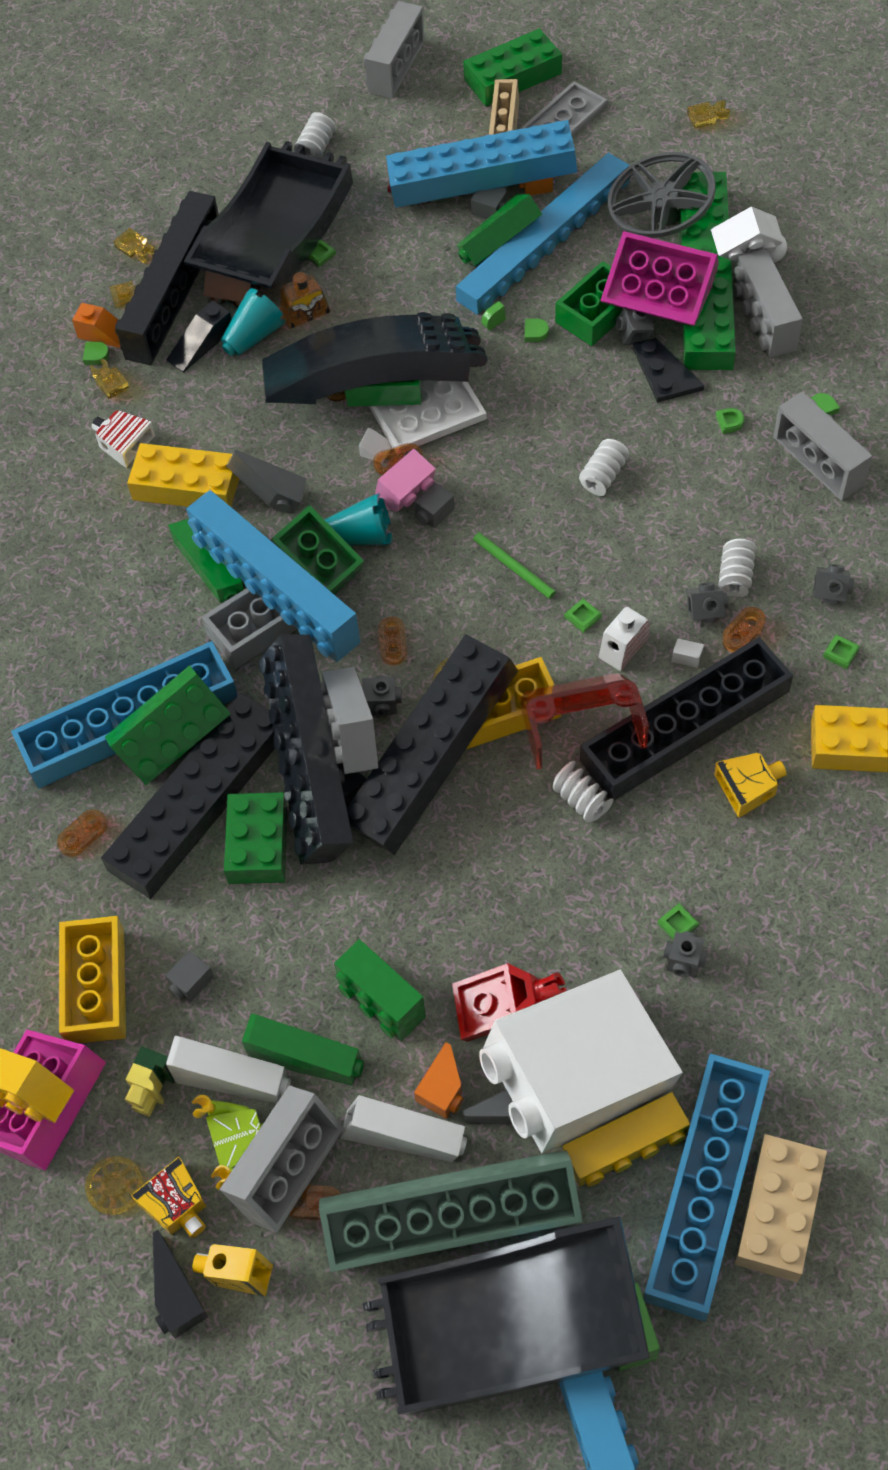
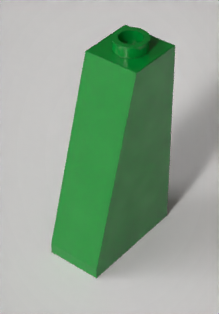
[456,194,543,266]
[168,519,244,603]
[242,1013,364,1086]

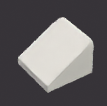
[359,428,391,463]
[672,639,704,668]

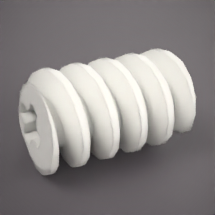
[294,112,336,159]
[579,439,630,496]
[718,539,757,597]
[553,761,613,823]

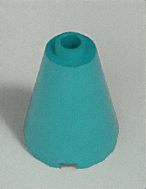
[221,288,286,356]
[324,493,393,545]

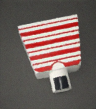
[92,410,155,468]
[599,607,650,671]

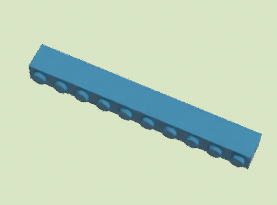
[456,152,630,315]

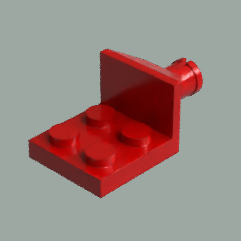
[452,963,566,1042]

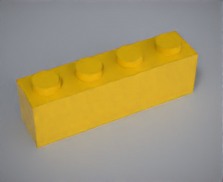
[562,1092,690,1187]

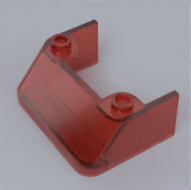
[521,673,649,769]

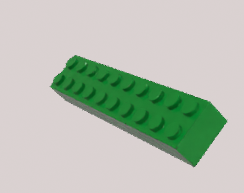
[678,172,736,370]

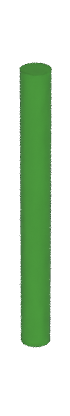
[473,532,556,600]

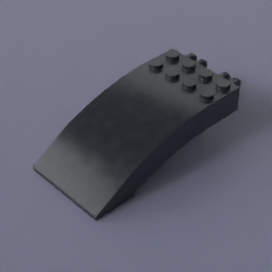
[184,141,353,289]
[262,312,488,404]
[363,1217,650,1415]

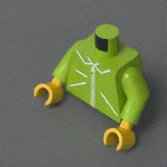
[191,1095,263,1190]

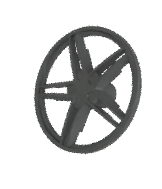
[608,152,716,238]

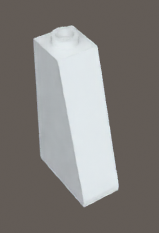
[166,1036,291,1103]
[340,1095,467,1162]

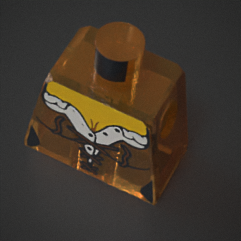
[280,272,331,329]

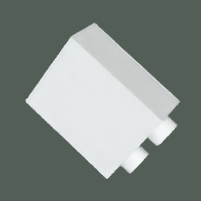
[479,969,683,1153]

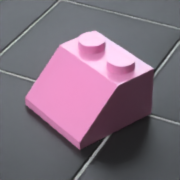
[375,449,436,512]

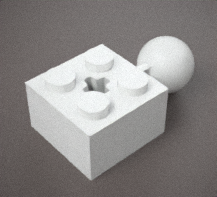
[711,207,787,263]

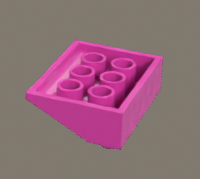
[601,231,719,326]
[0,1030,106,1171]

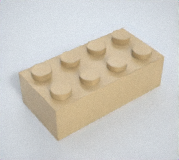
[735,1134,827,1282]

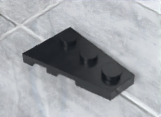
[633,338,704,403]

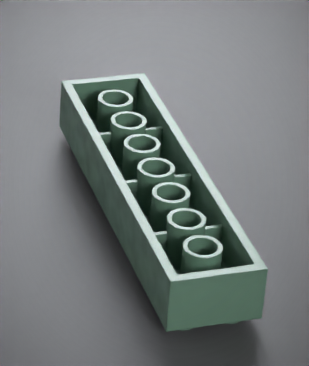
[319,1150,582,1272]

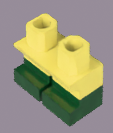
[125,1046,175,1117]

